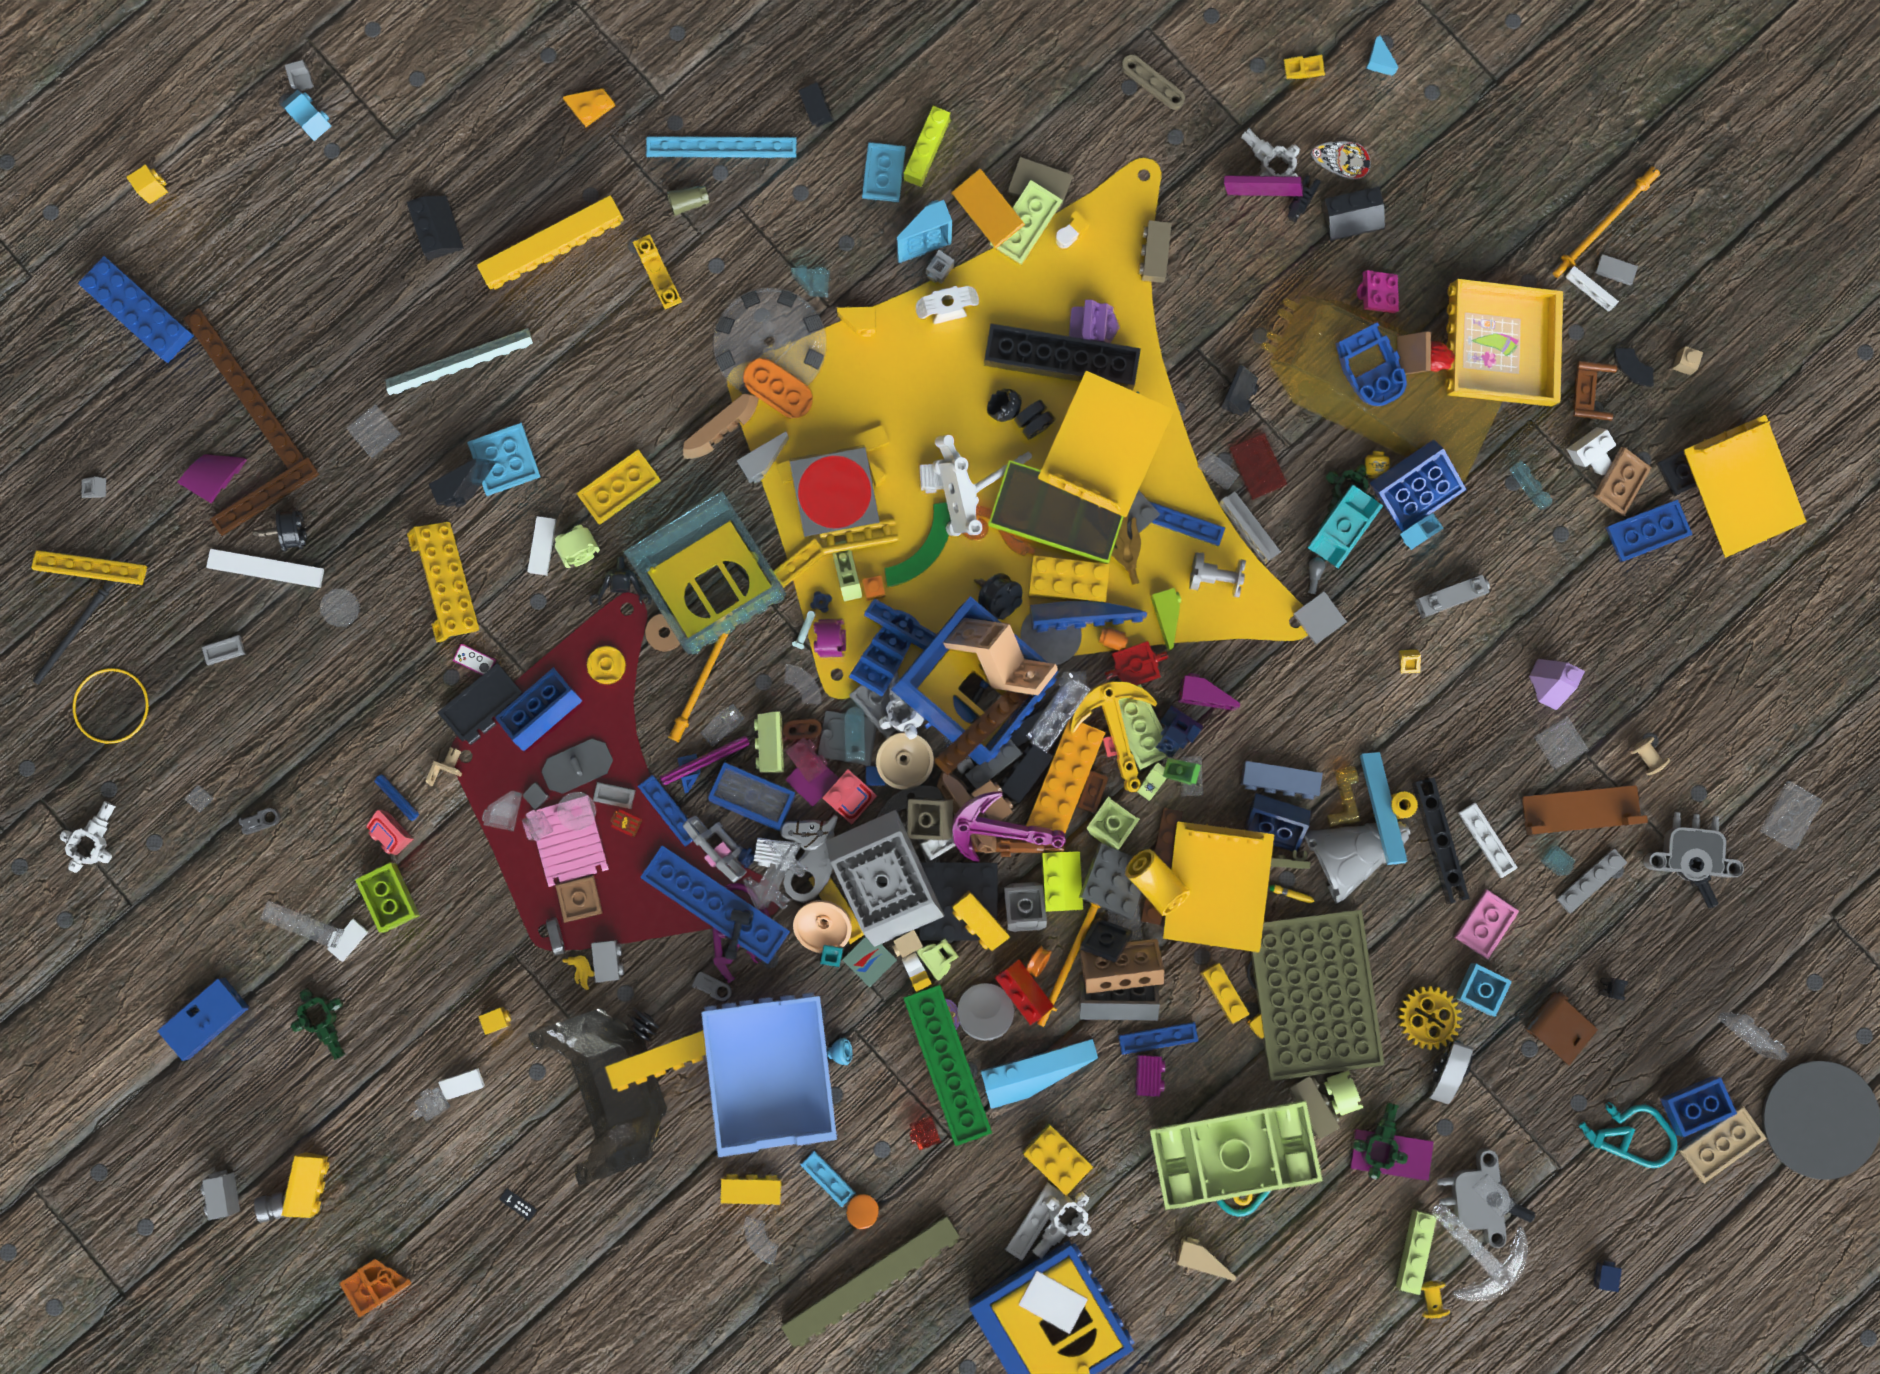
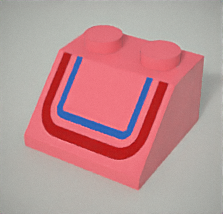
[822,770,877,825]
[366,809,413,855]

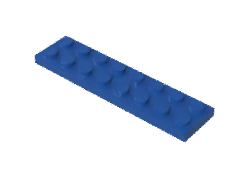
[640,846,790,964]

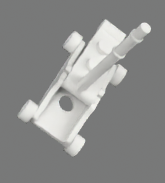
[932,435,1032,536]

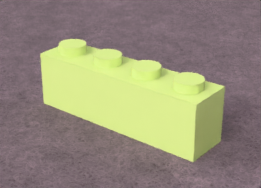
[1396,1209,1437,1295]

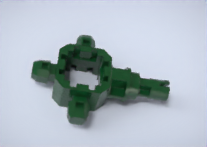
[1320,464,1375,526]
[290,989,346,1060]
[1352,1102,1408,1180]

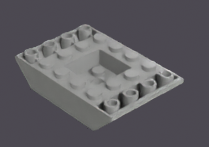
[826,810,945,947]

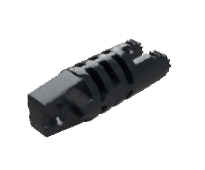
[1288,175,1321,223]

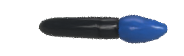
[971,680,989,704]

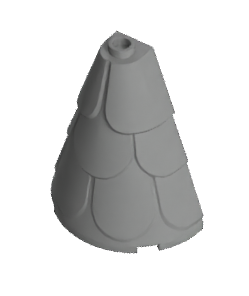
[1304,822,1411,904]

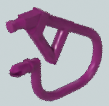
[713,883,770,983]

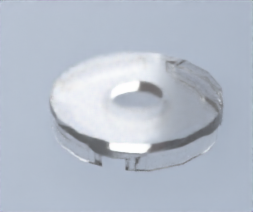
[557,792,596,831]

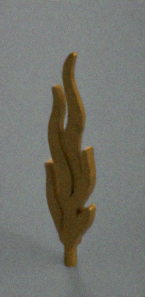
[1098,507,1141,585]

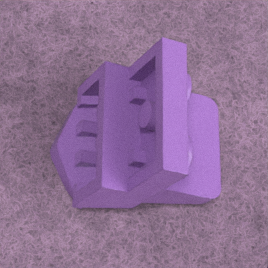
[1069,300,1119,343]

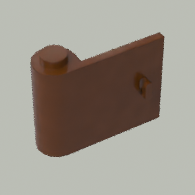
[1524,991,1598,1066]

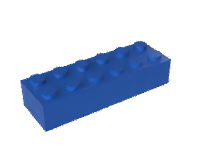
[78,256,194,363]

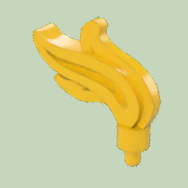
[562,955,595,990]

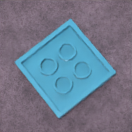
[467,423,541,496]

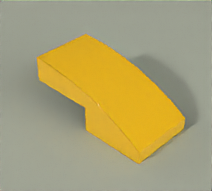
[1284,55,1325,79]

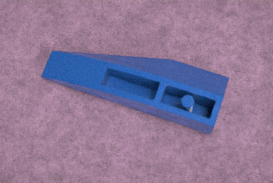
[1030,601,1147,633]

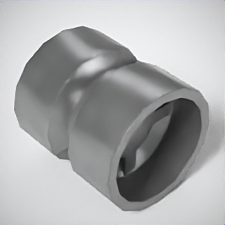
[254,1191,286,1223]

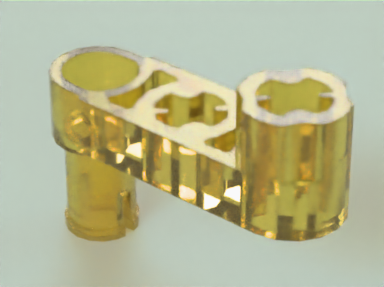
[1327,766,1359,827]

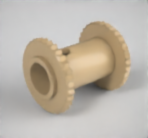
[1630,737,1670,775]

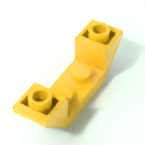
[633,234,682,310]

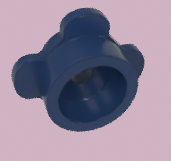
[810,591,832,613]
[738,847,755,868]

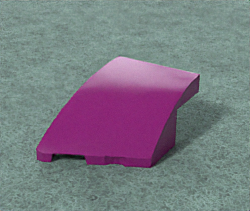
[177,454,247,504]

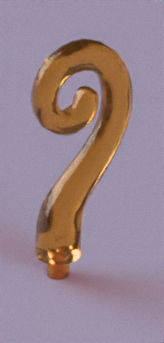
[962,506,1036,556]

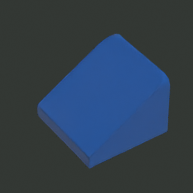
[866,766,885,786]

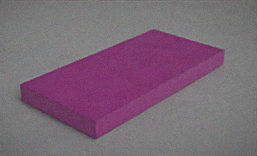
[1224,176,1303,196]
[1350,1129,1434,1181]

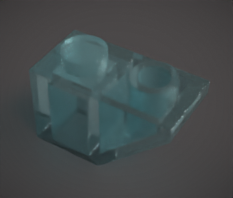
[791,266,830,297]

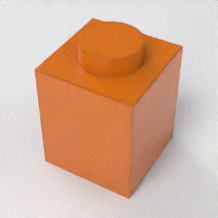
[862,575,885,601]

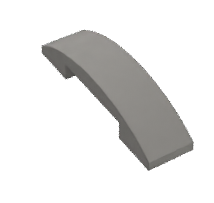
[1429,1041,1473,1104]

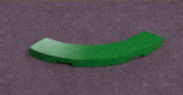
[885,502,951,588]

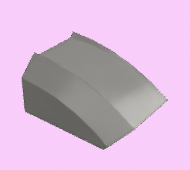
[1004,882,1047,932]

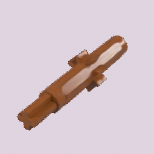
[972,837,1064,857]

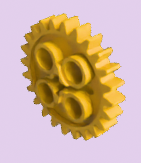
[1397,986,1462,1050]

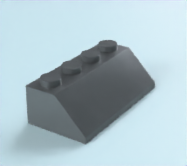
[1079,975,1160,1020]

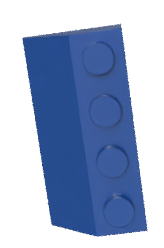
[495,667,582,751]

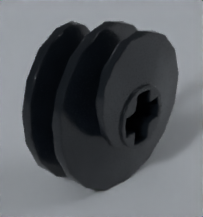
[628,1008,660,1041]

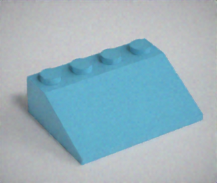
[897,200,952,263]

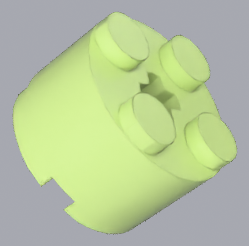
[555,525,600,568]
[1324,1070,1363,1115]

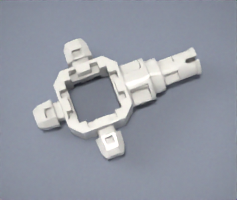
[1241,129,1300,176]
[879,672,924,739]
[60,801,116,872]
[1032,1192,1091,1259]

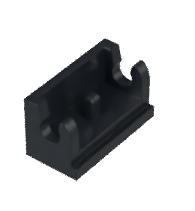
[798,82,834,127]

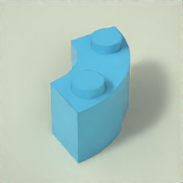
[281,90,331,141]

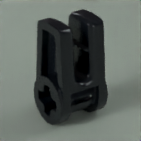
[1598,978,1628,1001]

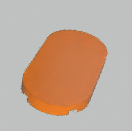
[743,358,813,418]

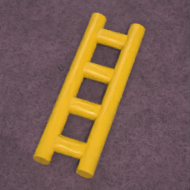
[820,518,899,555]

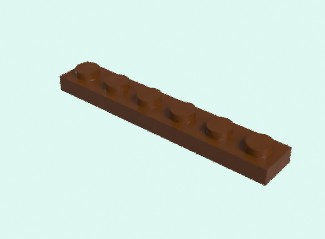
[211,457,319,536]
[1141,808,1183,925]

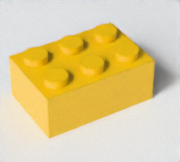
[1022,1124,1093,1196]

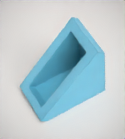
[1366,36,1398,76]

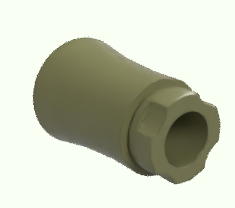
[667,185,709,217]

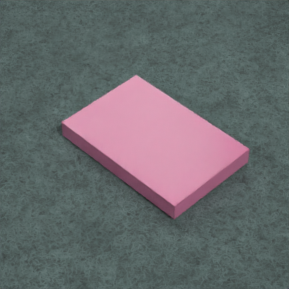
[1454,889,1519,959]

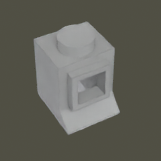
[926,250,954,284]

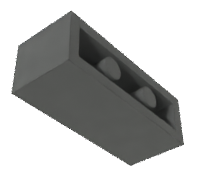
[964,739,1022,790]

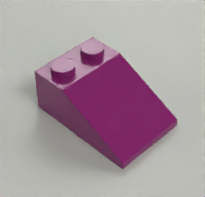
[1178,673,1240,711]

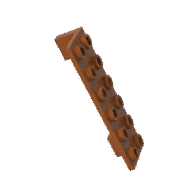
[1522,785,1648,835]

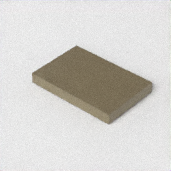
[1007,157,1073,211]

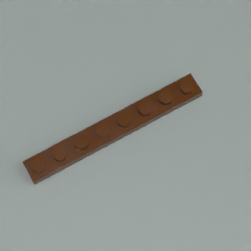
[934,691,1031,775]

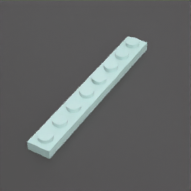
[385,328,533,395]

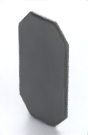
[542,739,613,794]

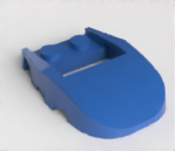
[1336,322,1407,406]

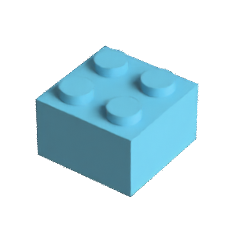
[1455,963,1512,1017]

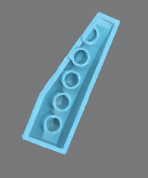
[980,1039,1098,1109]

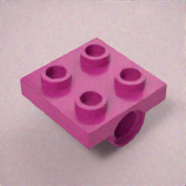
[1357,270,1399,313]

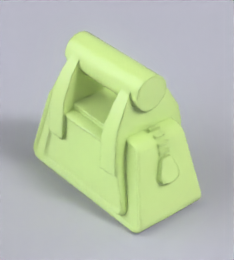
[916,939,959,980]

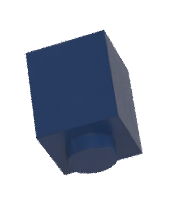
[1593,1260,1622,1292]

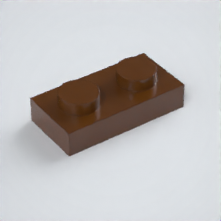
[1077,771,1108,814]

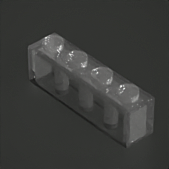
[1027,673,1091,752]
[260,901,345,948]

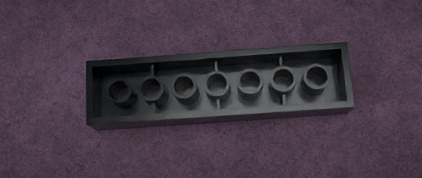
[984,324,1141,391]

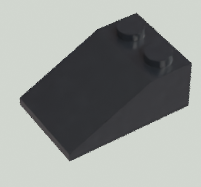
[429,458,495,508]

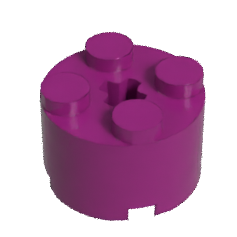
[814,619,846,658]

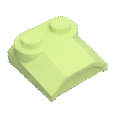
[1087,796,1140,850]

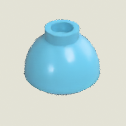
[827,1038,853,1065]

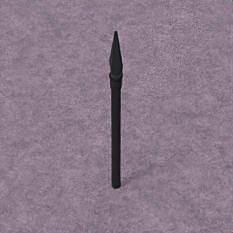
[32,559,129,685]

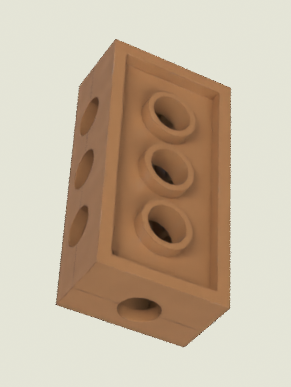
[1080,939,1164,994]

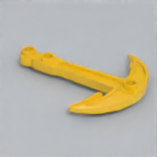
[1070,682,1157,792]

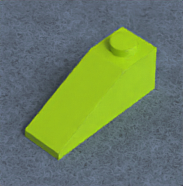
[1151,588,1182,651]

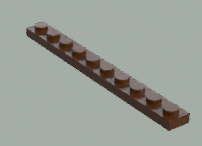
[183,308,305,469]

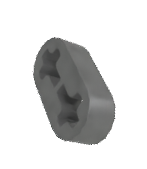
[546,917,565,956]

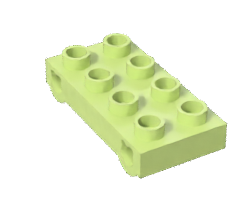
[1150,1101,1322,1210]

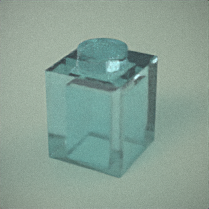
[1541,846,1575,876]

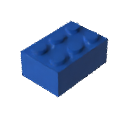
[1660,1076,1737,1137]

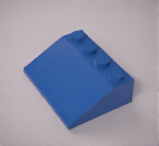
[1370,440,1467,533]

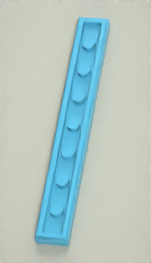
[646,137,797,158]

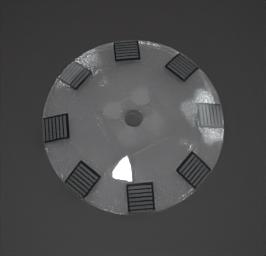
[713,288,827,396]

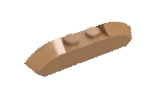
[683,394,759,459]
[937,770,996,853]

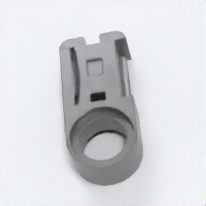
[238,808,280,835]
[692,972,732,1001]

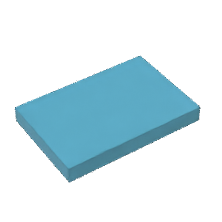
[862,142,906,202]

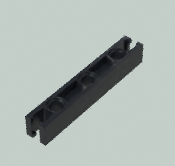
[1412,777,1470,904]

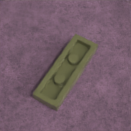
[1270,850,1310,869]

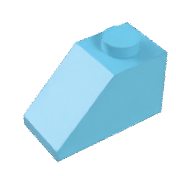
[1400,513,1444,550]

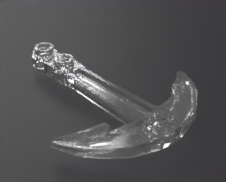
[1433,1204,1528,1301]

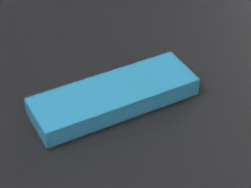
[801,1150,856,1207]

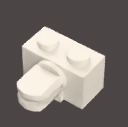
[1567,427,1616,475]

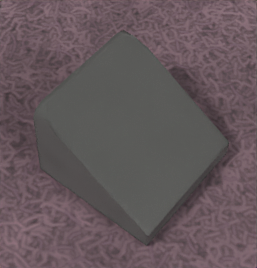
[522,782,549,810]

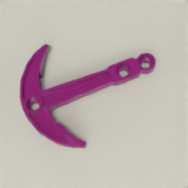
[952,791,1065,862]

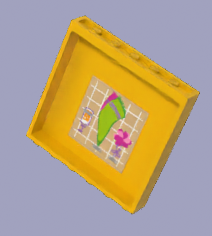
[1445,279,1563,406]

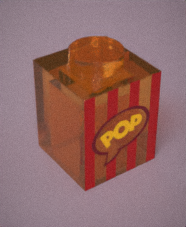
[610,809,642,837]

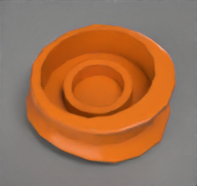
[1026,945,1052,977]
[847,1194,879,1229]

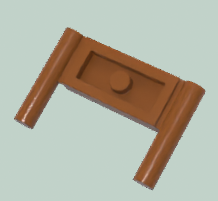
[1573,361,1617,421]

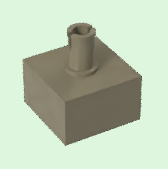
[907,798,953,841]

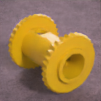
[1391,791,1418,820]
[1421,1281,1450,1318]

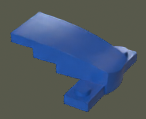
[849,598,937,696]

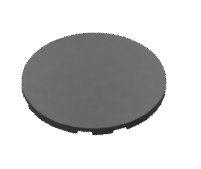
[1762,1061,1880,1180]

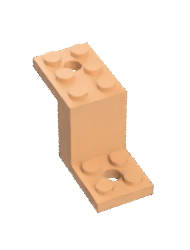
[943,618,1058,695]

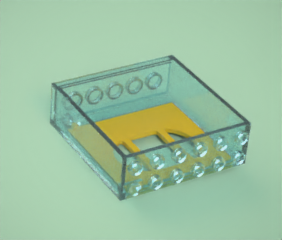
[624,491,787,655]

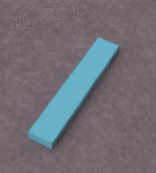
[1360,752,1407,865]

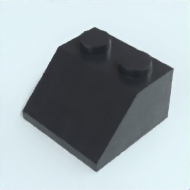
[1221,365,1259,416]

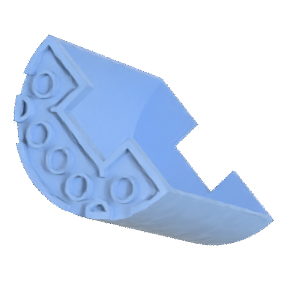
[702,993,837,1157]

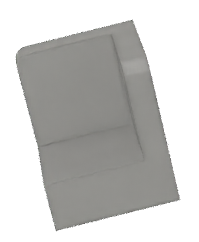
[285,60,313,91]

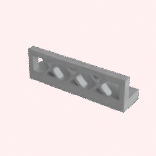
[1219,492,1281,564]

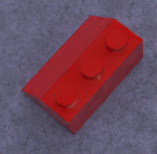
[994,960,1054,1025]

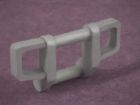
[683,816,747,882]

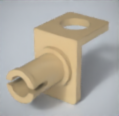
[426,747,462,786]

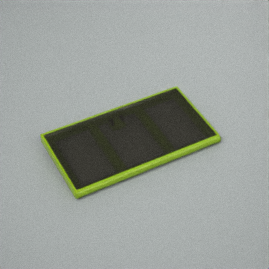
[988,460,1124,564]

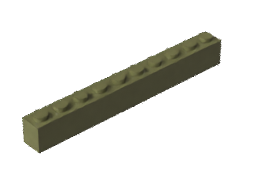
[781,1214,960,1347]

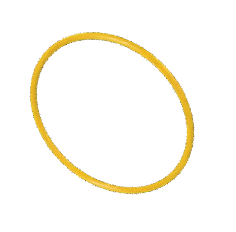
[73,668,149,744]

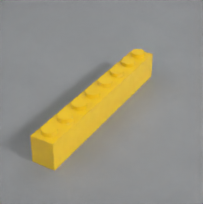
[477,195,623,290]

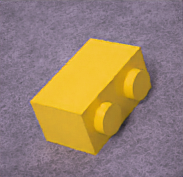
[126,165,168,204]

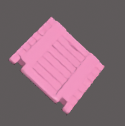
[528,795,609,887]

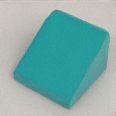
[820,945,843,967]

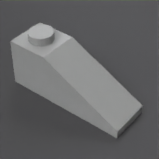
[737,432,789,483]

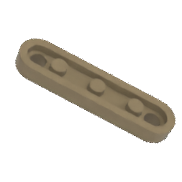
[1122,55,1185,110]

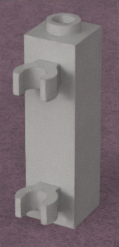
[1415,575,1490,618]

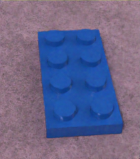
[1606,500,1693,563]

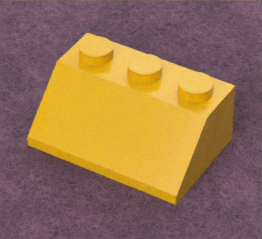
[952,891,1010,951]
[281,1152,329,1218]

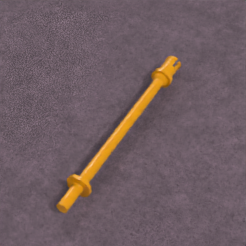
[1553,166,1660,278]
[668,601,739,743]
[1037,902,1101,1027]

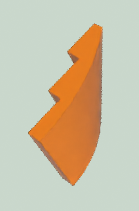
[339,1259,411,1318]

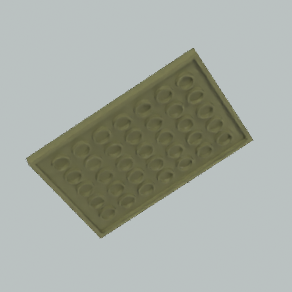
[1251,910,1385,1081]

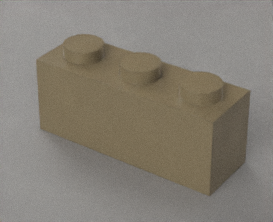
[1139,220,1172,283]
[1287,1076,1340,1140]

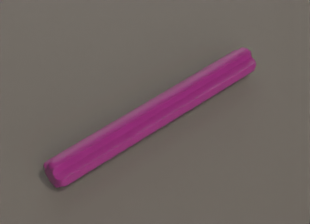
[660,736,749,785]

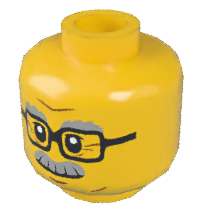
[1365,451,1390,478]

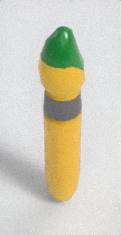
[1268,885,1314,903]

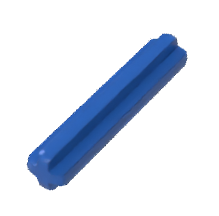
[374,774,419,821]

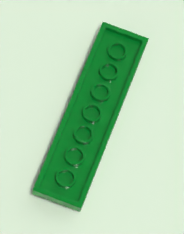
[903,984,992,1146]

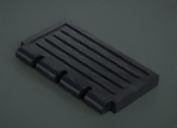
[437,663,523,745]

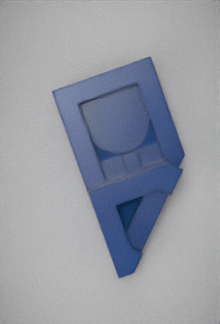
[677,753,701,793]

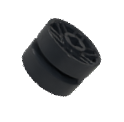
[1014,400,1056,440]

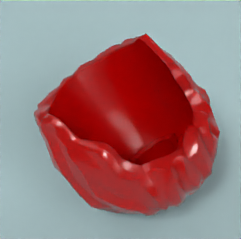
[1431,341,1455,372]

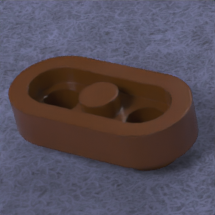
[783,719,822,740]

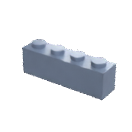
[1240,761,1323,800]

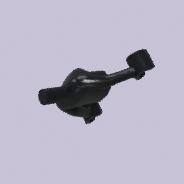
[589,557,652,606]

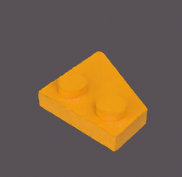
[563,89,615,128]

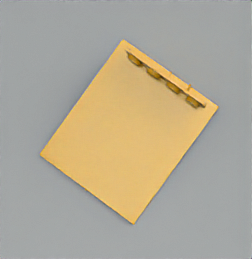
[1038,371,1174,517]
[1684,415,1806,557]
[1163,821,1274,952]

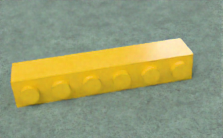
[605,1030,706,1092]

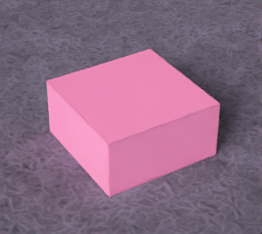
[704,842,732,867]

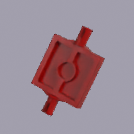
[1104,641,1168,686]

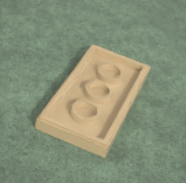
[1679,1105,1767,1183]

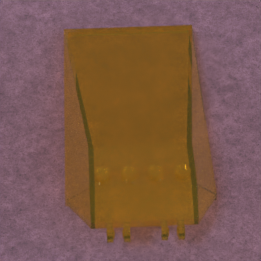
[1261,295,1503,483]

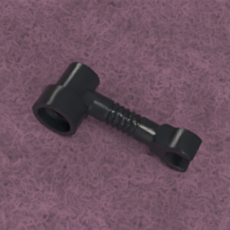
[726,909,754,960]

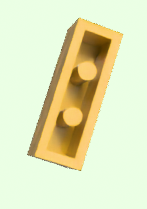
[1200,963,1249,1024]
[721,1174,782,1205]

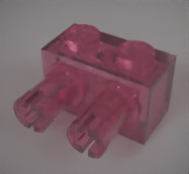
[785,737,828,783]

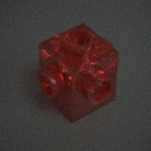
[909,1116,941,1151]

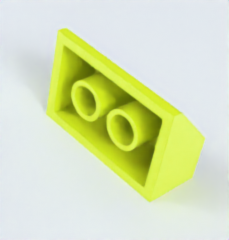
[1041,852,1083,912]

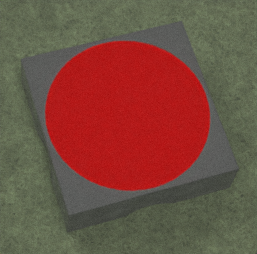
[789,445,880,537]

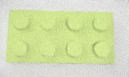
[990,180,1063,265]
[1119,684,1167,770]

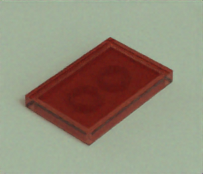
[1229,433,1288,500]

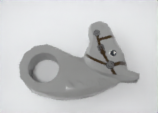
[780,815,838,903]

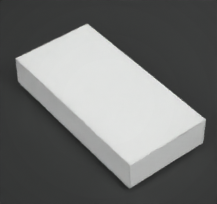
[328,919,369,962]

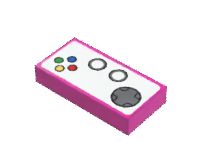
[453,644,496,675]

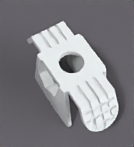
[916,286,979,324]

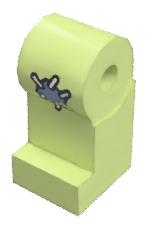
[1137,762,1167,801]

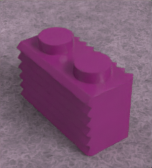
[1135,1055,1165,1097]

